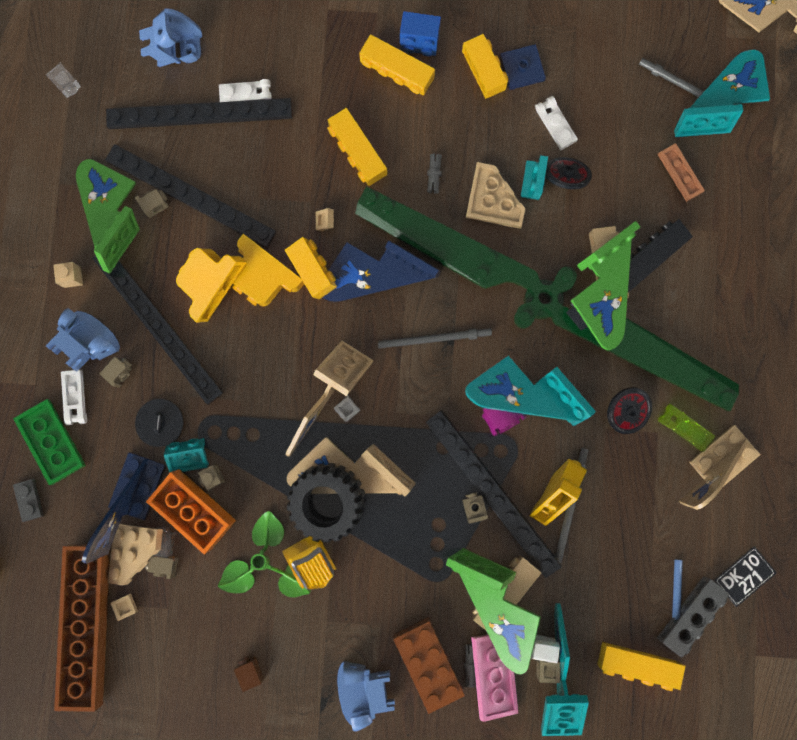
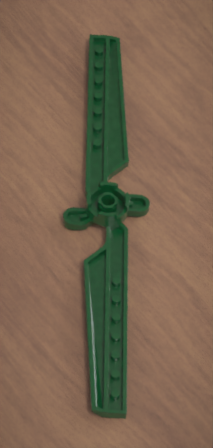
[355,186,739,411]

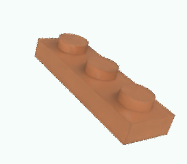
[658,143,705,202]

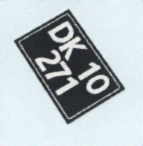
[714,546,777,607]

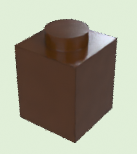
[234,657,264,692]

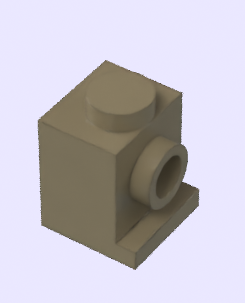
[135,189,169,218]
[100,357,132,388]
[198,465,225,491]
[462,492,488,524]
[145,554,178,579]
[536,660,560,683]

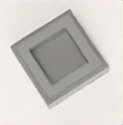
[334,396,361,423]

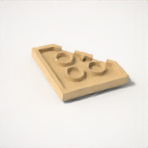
[466,162,525,229]
[108,524,163,585]

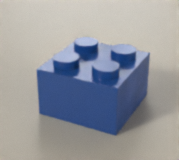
[400,11,441,56]

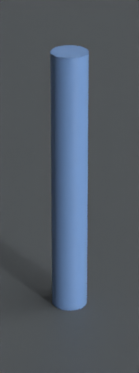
[672,559,683,620]

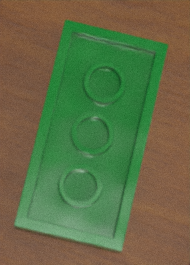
[13,399,86,485]

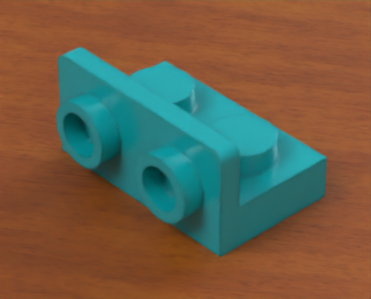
[521,155,548,200]
[164,438,209,473]

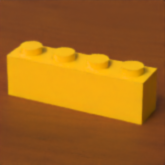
[359,34,435,96]
[327,108,387,186]
[597,642,685,691]

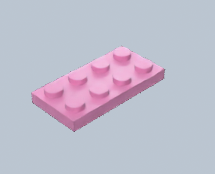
[471,634,518,722]

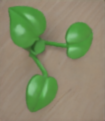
[218,511,311,597]

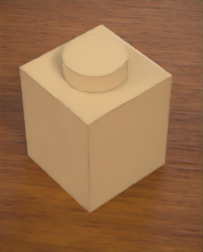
[54,262,83,288]

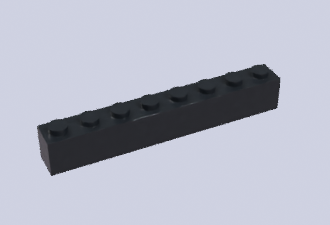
[566,219,693,330]

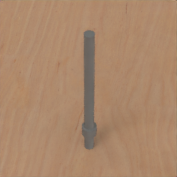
[639,58,704,97]
[378,328,492,349]
[555,448,589,563]

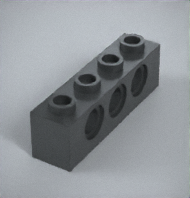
[657,576,730,658]

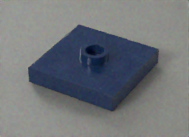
[500,44,546,90]

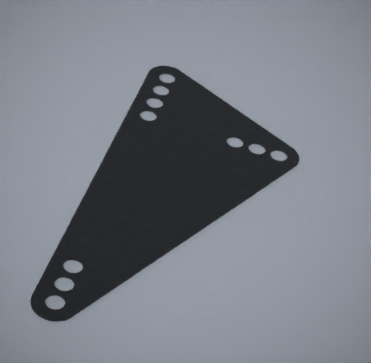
[198,415,518,582]

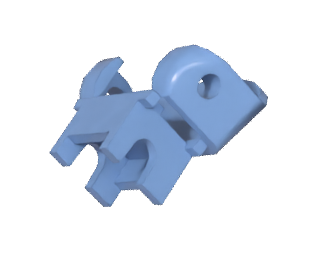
[139,9,202,67]
[46,308,120,372]
[337,661,395,732]

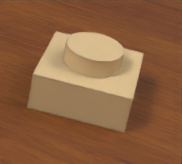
[316,208,334,231]
[110,594,138,621]

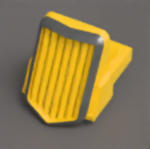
[282,536,336,590]

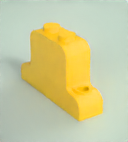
[232,234,304,306]
[176,248,247,323]
[530,459,587,526]

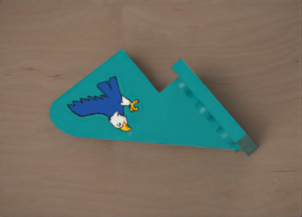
[674,50,770,137]
[465,356,596,426]
[541,603,589,736]

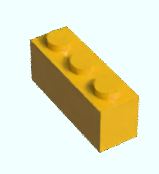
[462,34,508,99]
[285,237,337,299]

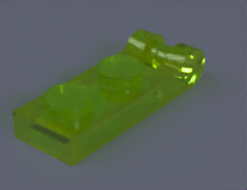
[658,404,715,452]

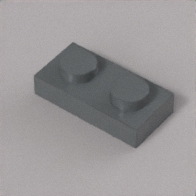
[13,479,44,522]

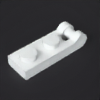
[219,79,272,102]
[535,96,578,151]
[61,370,87,425]

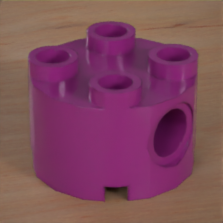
[482,408,527,436]

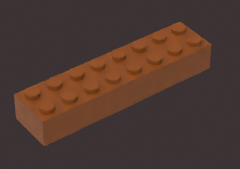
[54,544,110,712]

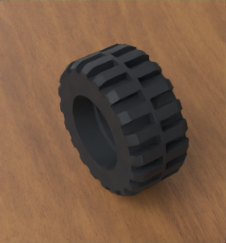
[287,463,366,543]

